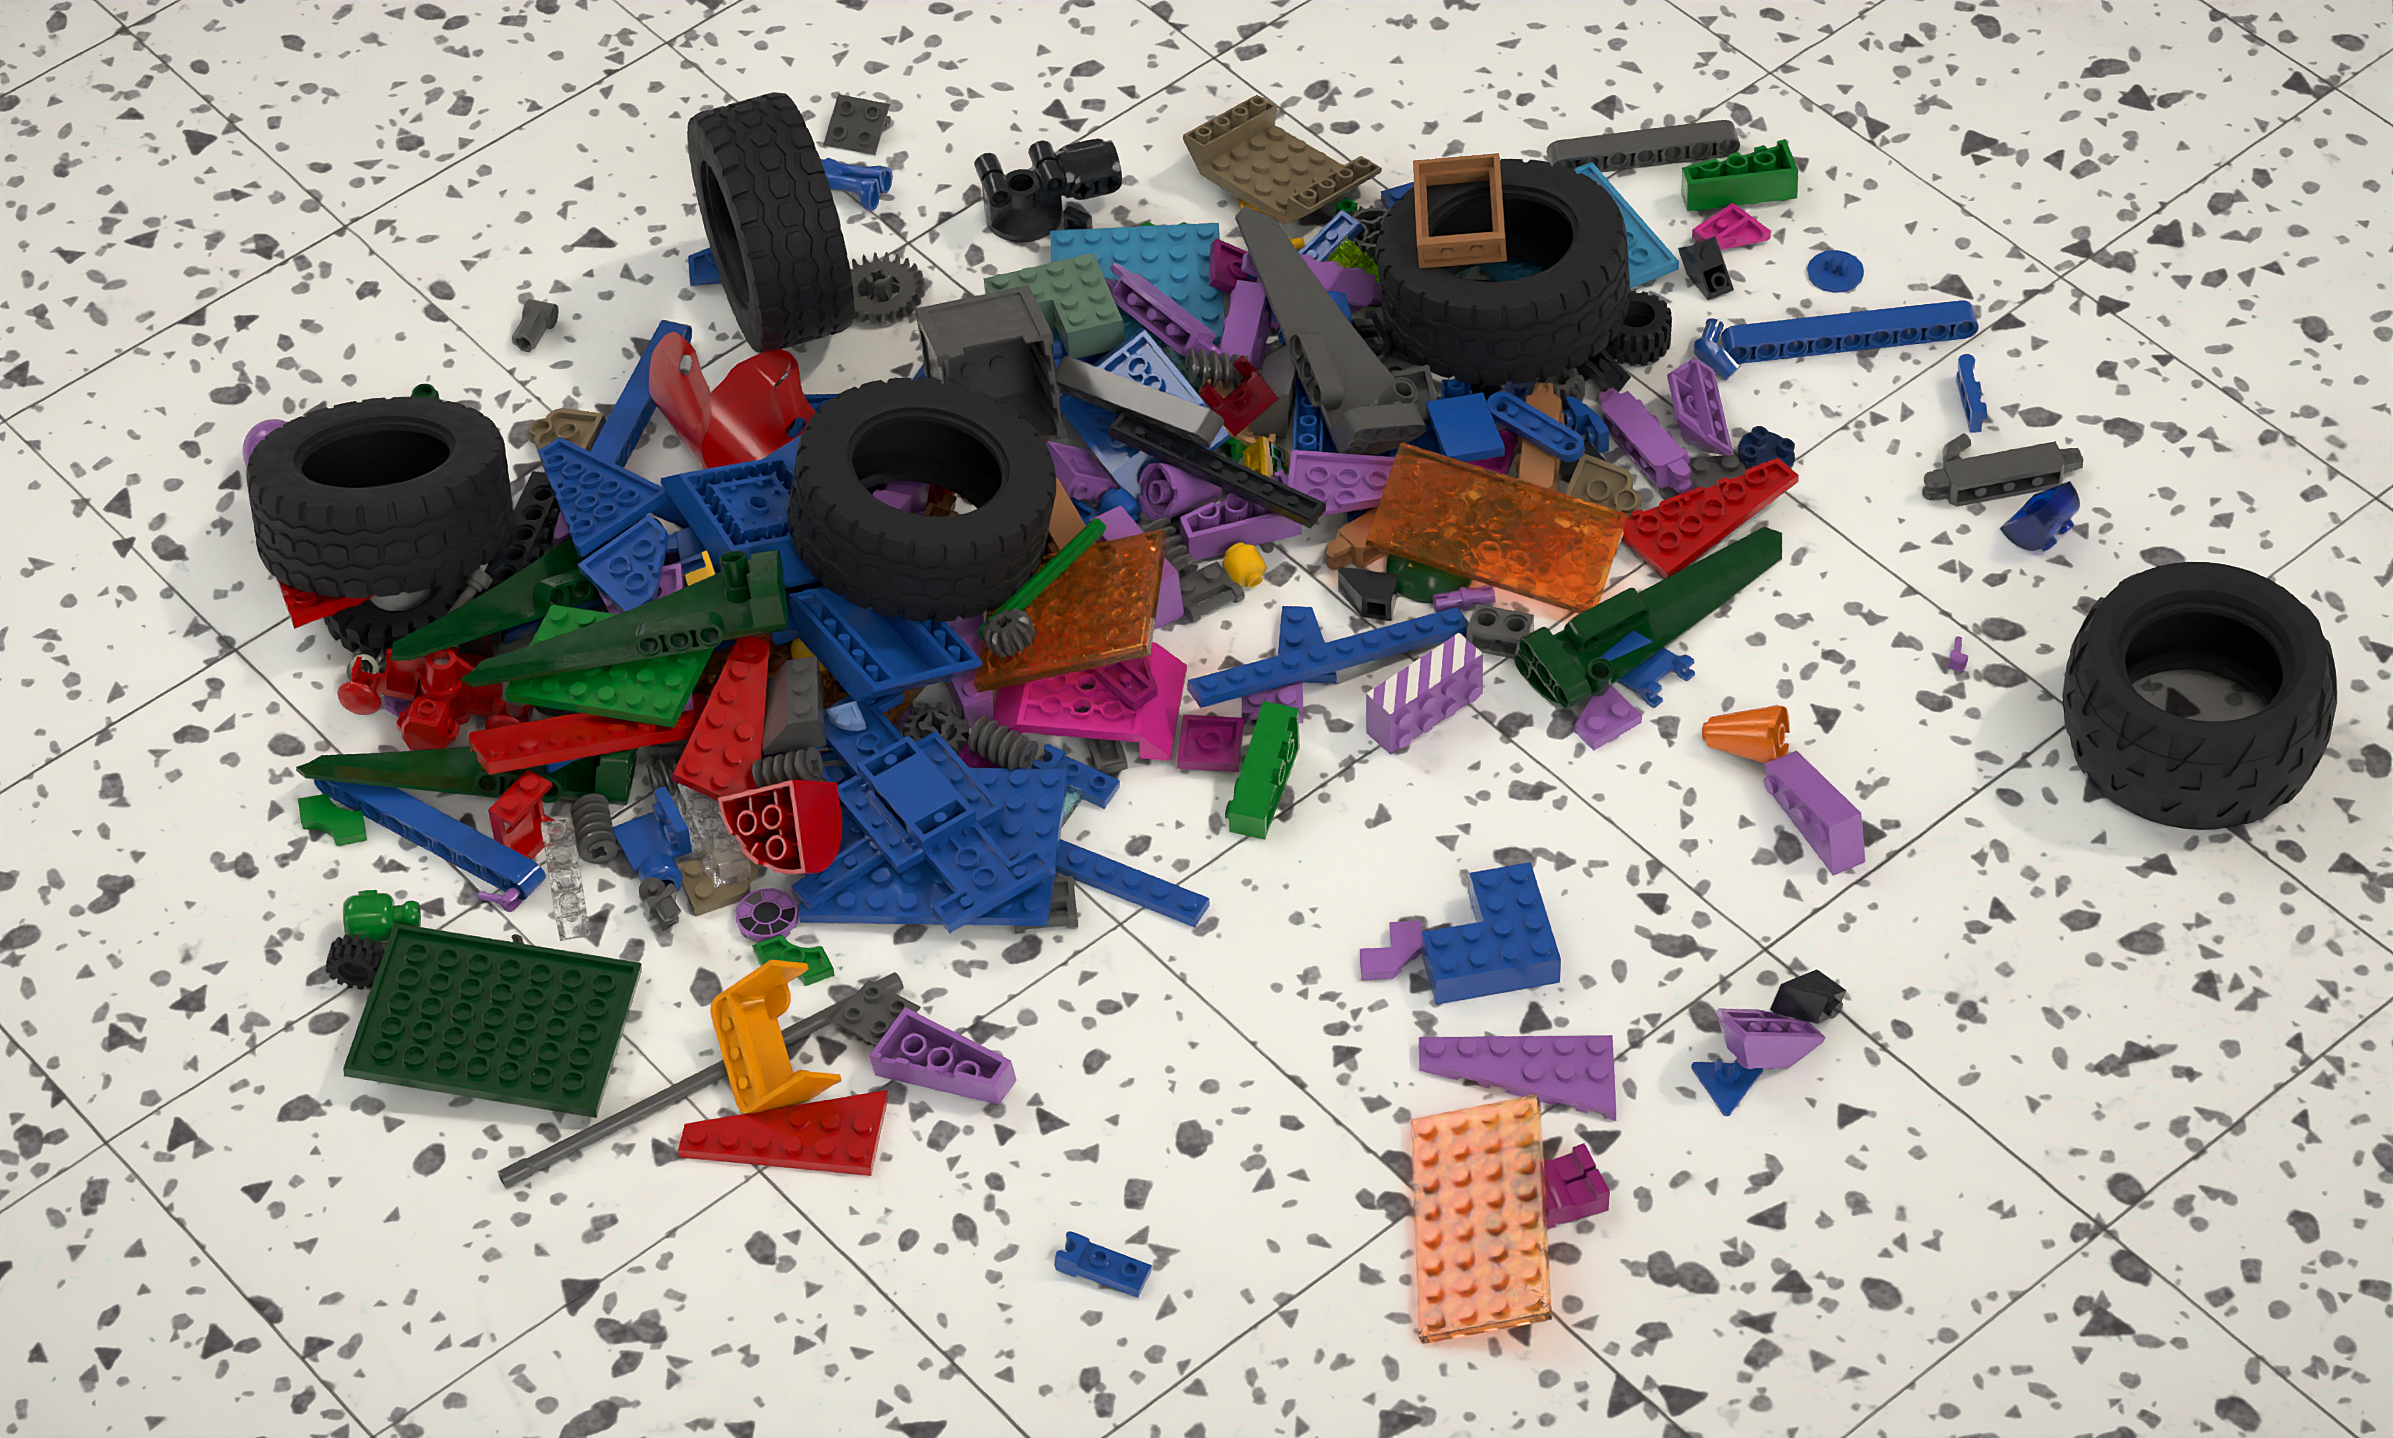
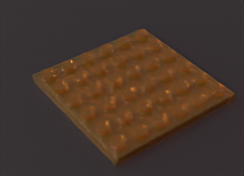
[974,529,1167,693]

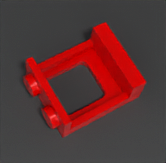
[488,770,561,860]

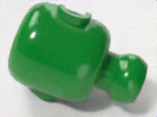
[343,890,421,946]

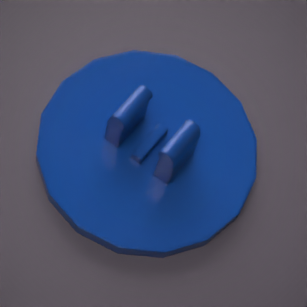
[1807,250,1864,293]

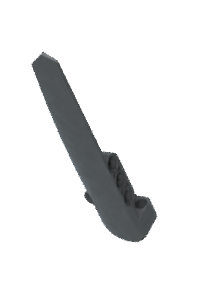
[1235,205,1427,456]

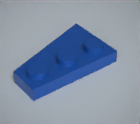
[1278,606,1337,684]

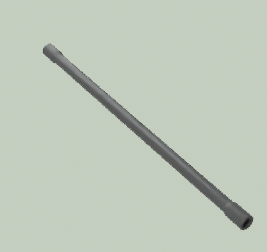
[497,972,903,1188]

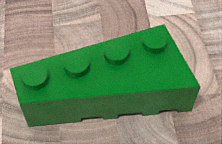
[1681,139,1798,211]
[1225,701,1300,840]

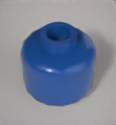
[1099,488,1142,525]
[638,853,682,892]

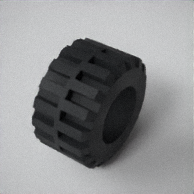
[1604,291,1672,366]

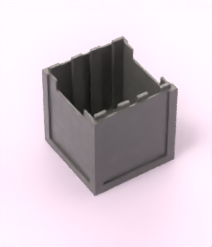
[915,285,1067,440]

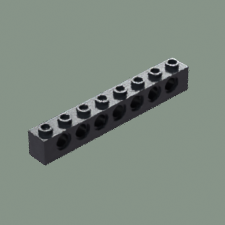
[459,471,560,657]

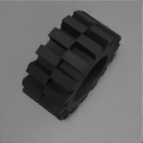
[325,934,385,990]

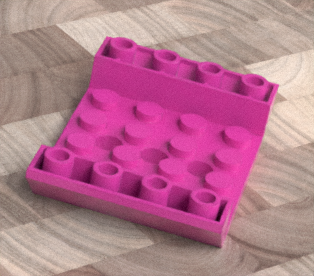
[993,633,1187,761]

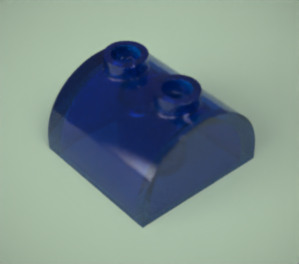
[2000,481,2080,552]

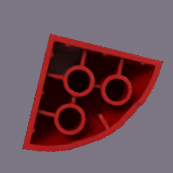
[718,780,842,875]

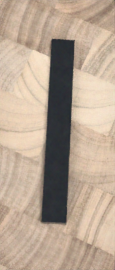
[1108,411,1326,529]

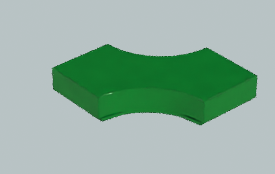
[298,793,367,846]
[752,935,835,986]

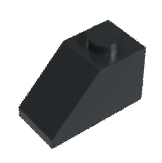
[1770,969,1847,1024]

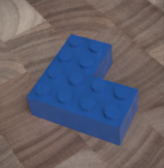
[1421,862,1561,1005]

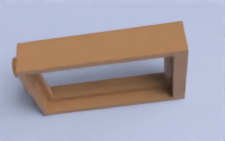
[1413,153,1507,269]

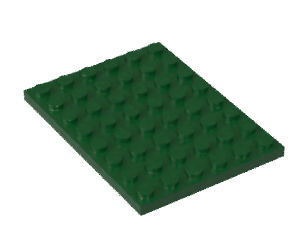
[343,923,642,1118]

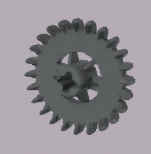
[850,252,926,324]

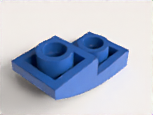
[1562,396,1609,453]

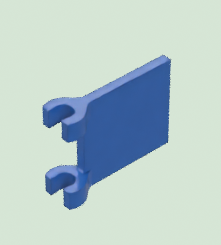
[1600,630,1695,708]

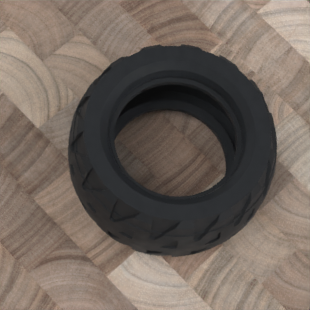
[2062,562,2337,830]

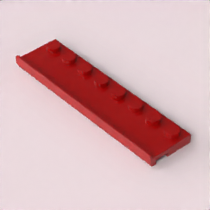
[469,691,708,774]

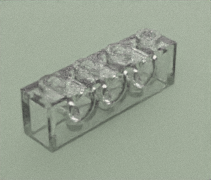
[674,784,751,888]
[541,818,591,941]

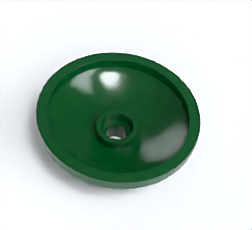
[1386,533,1476,603]

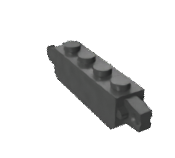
[1922,441,2084,507]

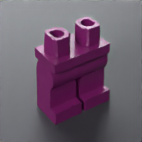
[1509,1143,1610,1230]

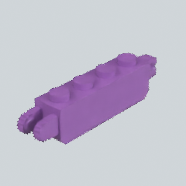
[1241,252,1382,314]
[1105,263,1222,357]
[1598,388,1693,494]

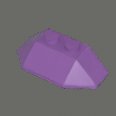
[1667,357,1733,456]
[1716,1008,1826,1070]

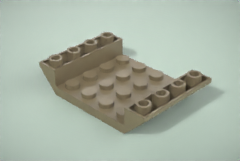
[1183,95,1382,225]

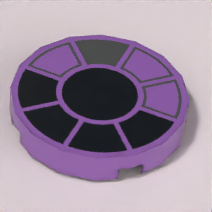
[736,888,798,943]

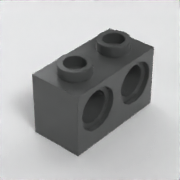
[1467,604,1534,659]

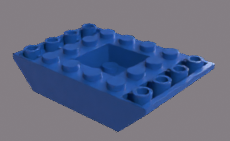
[660,455,821,588]

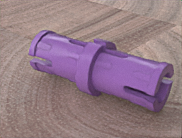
[1433,584,1496,613]

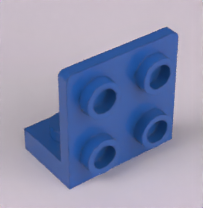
[613,786,692,873]

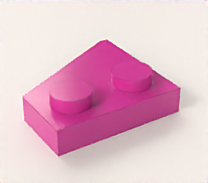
[1692,203,1771,250]

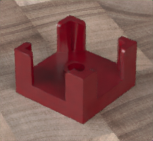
[1199,354,1279,437]

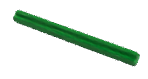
[977,518,1106,642]

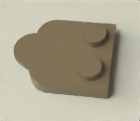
[528,408,606,452]
[1560,453,1641,525]
[677,849,759,916]

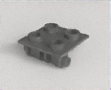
[823,94,891,155]
[831,980,921,1047]

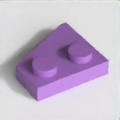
[1575,685,1642,751]

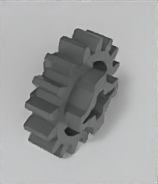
[903,702,970,755]

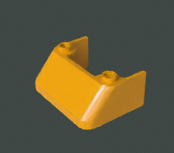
[710,960,842,1114]

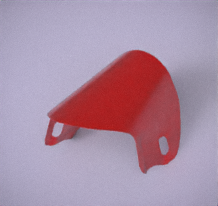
[649,331,815,470]

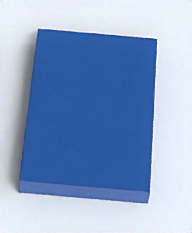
[1426,393,1505,465]

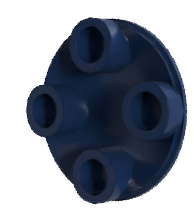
[1738,426,1795,468]

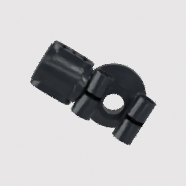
[974,138,1122,242]

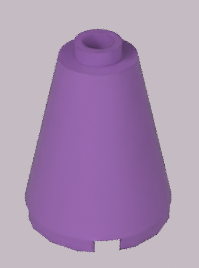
[1138,462,1222,520]

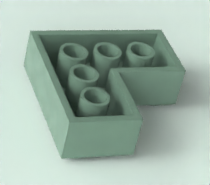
[983,253,1125,359]

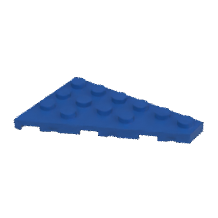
[538,437,671,557]

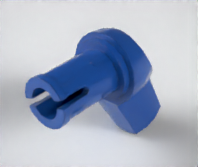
[1693,318,1740,380]

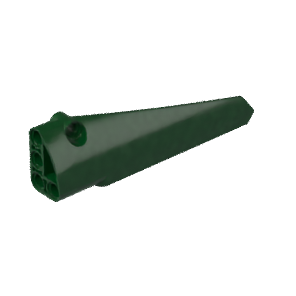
[390,515,669,661]
[1514,527,1782,709]
[461,549,788,687]
[296,746,638,806]

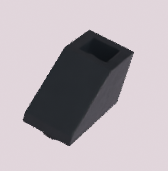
[1678,236,1734,300]
[1338,567,1398,621]

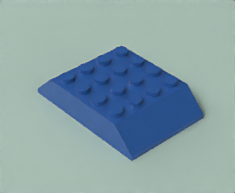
[789,586,982,702]

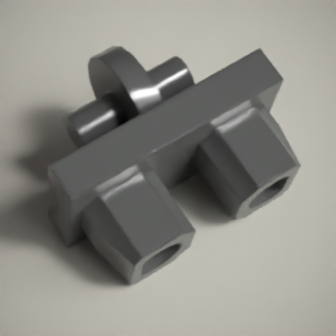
[639,877,681,931]

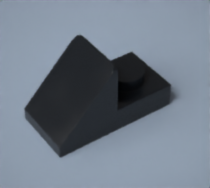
[1576,349,1631,392]

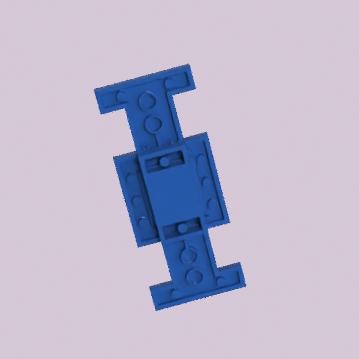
[795,692,1056,934]

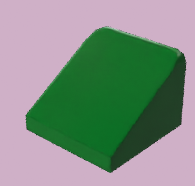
[1219,437,1247,463]

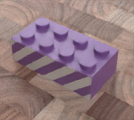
[1366,633,1483,755]

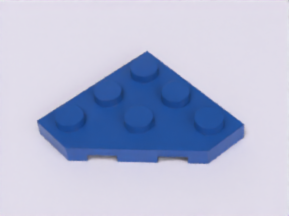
[578,514,669,613]

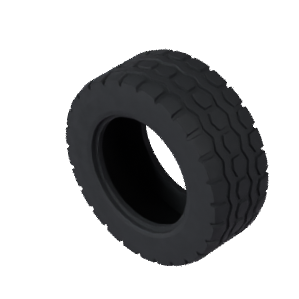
[687,92,854,353]
[1376,158,1630,385]
[788,378,1057,622]
[246,397,514,598]

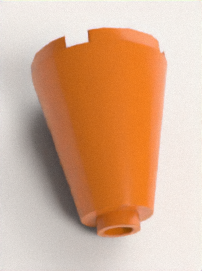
[1702,705,1790,764]

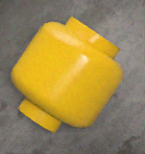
[1222,542,1267,588]

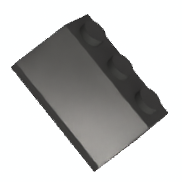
[1251,345,1299,440]
[763,656,826,755]

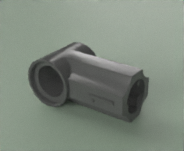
[512,298,559,352]

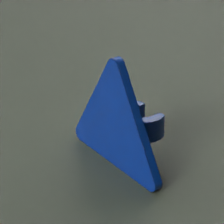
[1691,1059,1763,1116]

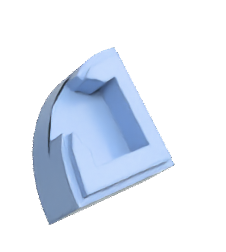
[827,701,866,731]

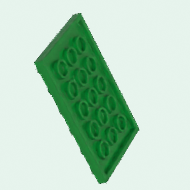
[504,604,715,727]

